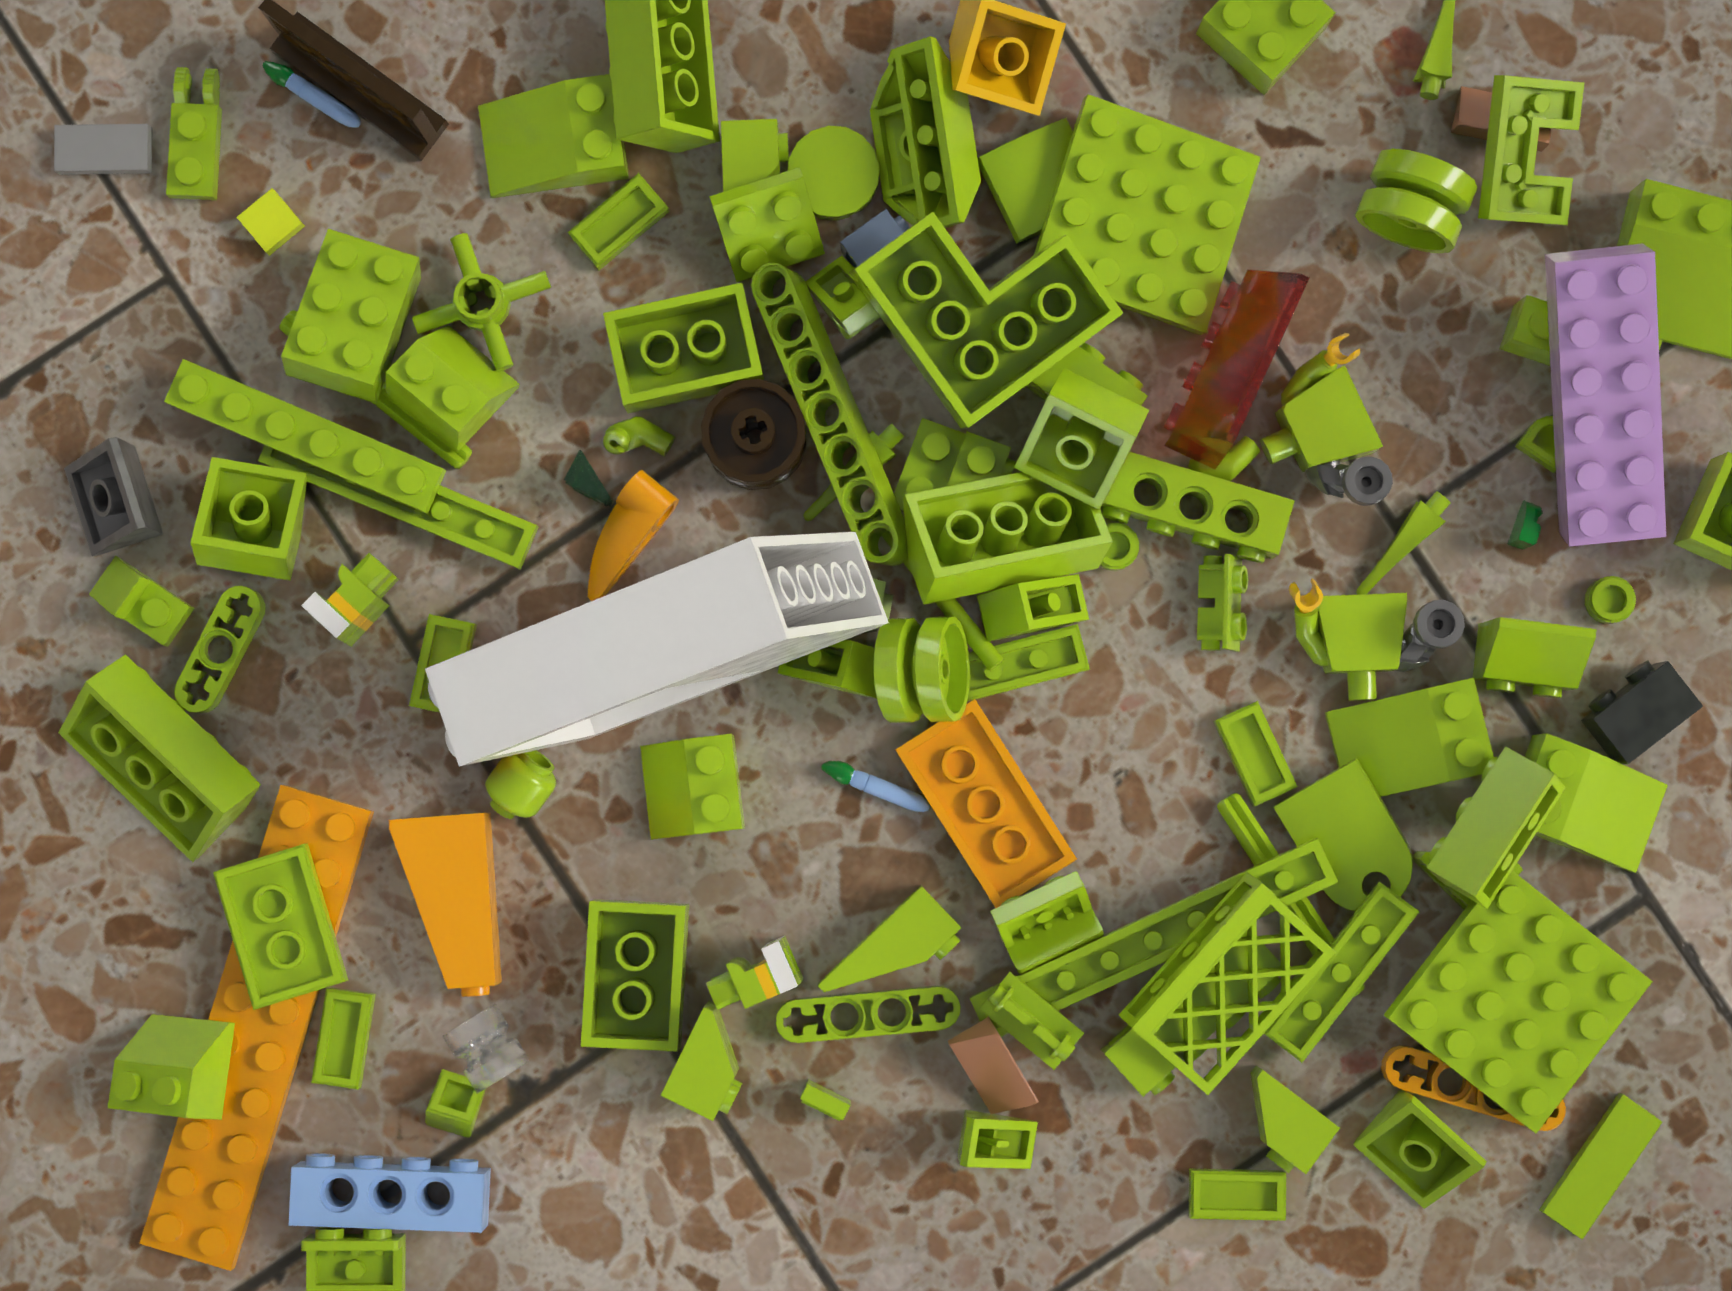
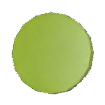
[788,125,880,221]

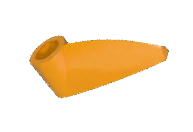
[587,470,679,601]

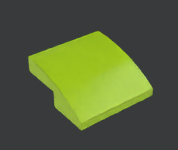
[978,118,1073,244]

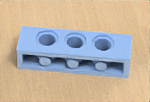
[288,1153,491,1233]

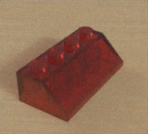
[1163,270,1310,470]

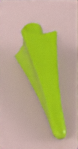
[1413,0,1456,100]
[803,423,905,521]
[1356,491,1451,595]

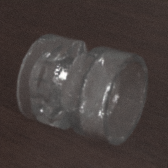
[442,1003,530,1094]

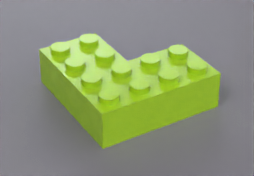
[849,212,1124,428]

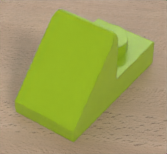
[805,255,880,340]
[89,555,195,647]

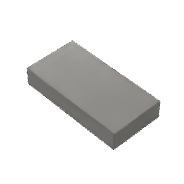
[54,124,152,175]

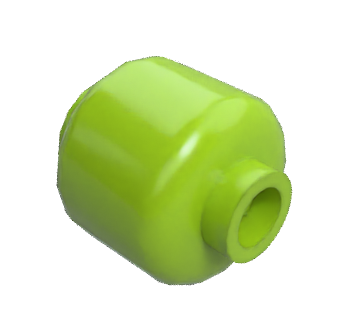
[485,750,556,819]

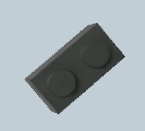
[1581,660,1703,764]

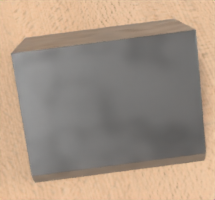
[64,437,163,556]

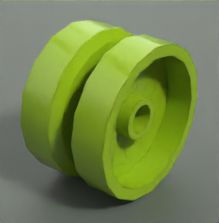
[1355,148,1478,254]
[873,616,970,723]

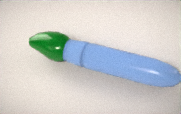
[262,61,361,128]
[821,761,930,812]

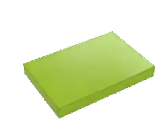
[213,843,349,1010]

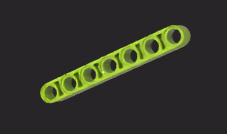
[751,263,908,566]

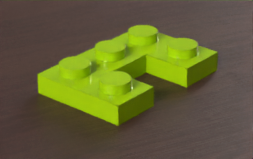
[1478,75,1585,225]

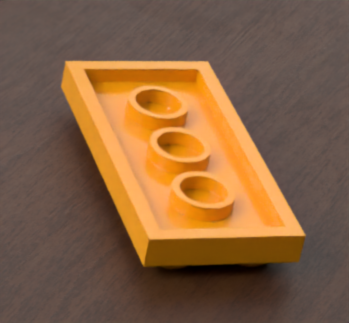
[895,699,1077,908]

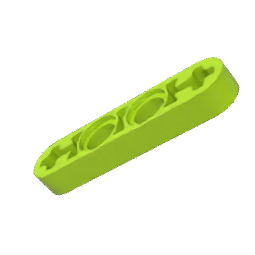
[776,986,961,1043]

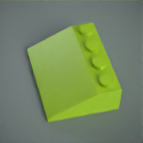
[1617,179,1732,359]

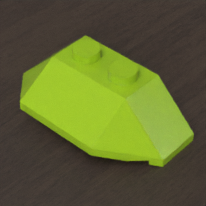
[870,36,981,228]

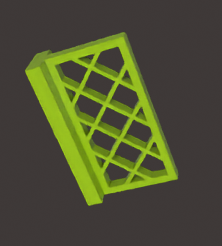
[1119,872,1336,1095]

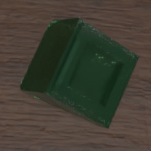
[564,450,613,507]

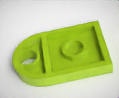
[1273,758,1413,912]

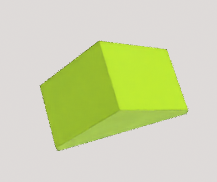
[957,1109,1038,1169]

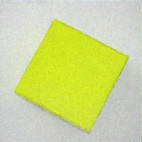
[237,188,305,256]

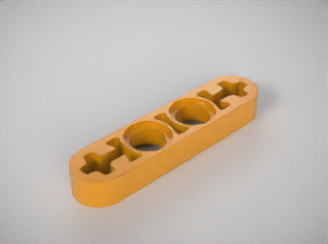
[1381,1045,1566,1131]

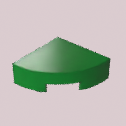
[1507,500,1543,550]

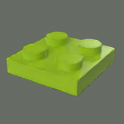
[709,167,825,282]

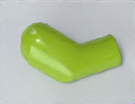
[603,416,676,457]
[1188,436,1260,481]

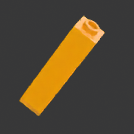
[389,813,502,997]

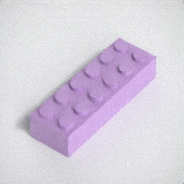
[1545,244,1666,547]

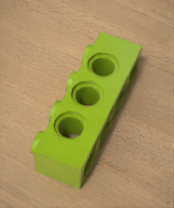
[1100,452,1295,563]

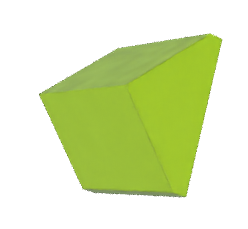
[1353,1089,1487,1209]

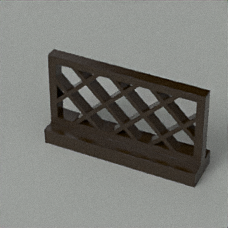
[258,0,449,161]

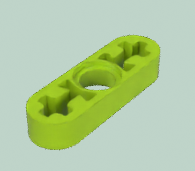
[174,586,266,713]

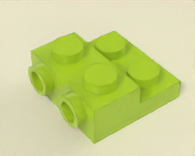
[894,418,1016,512]

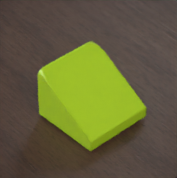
[425,1069,487,1138]

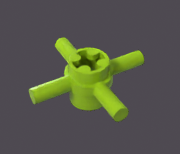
[412,233,551,371]

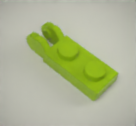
[166,67,222,200]

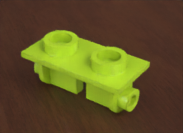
[1197,554,1248,652]
[980,972,1084,1070]

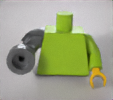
[1260,333,1393,506]
[1289,578,1465,701]

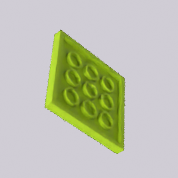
[1034,94,1261,335]
[1383,871,1653,1134]

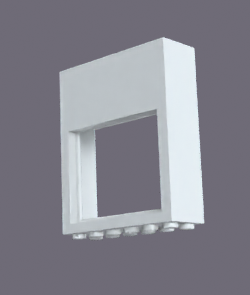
[425,532,889,767]

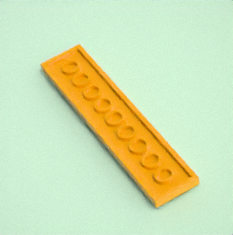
[139,785,374,1271]

